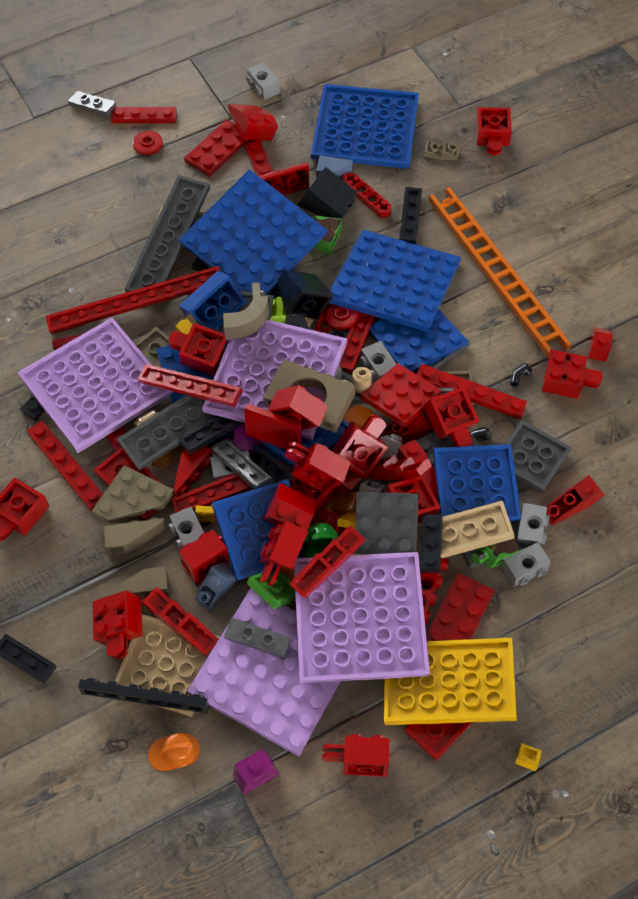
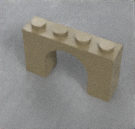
[263,360,355,433]

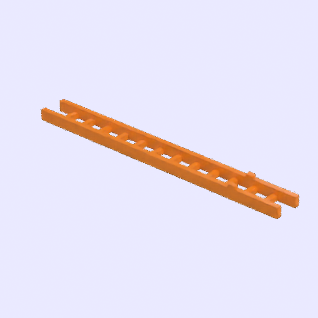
[429,187,571,358]

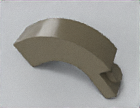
[223,283,269,340]

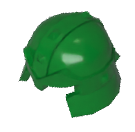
[304,523,338,558]

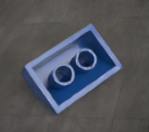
[179,271,246,331]

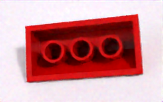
[259,163,309,196]

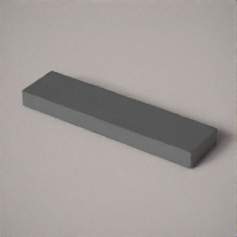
[211,439,273,489]

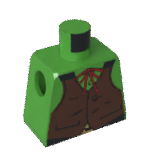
[313,216,342,254]
[471,539,523,569]

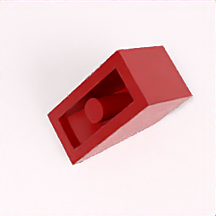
[588,327,613,362]

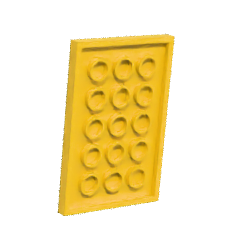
[384,638,517,725]

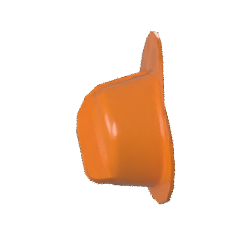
[148,733,200,771]

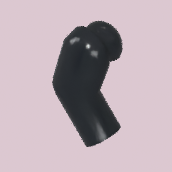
[510,363,532,387]
[470,427,492,441]

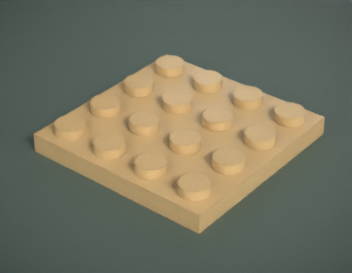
[115,614,220,717]

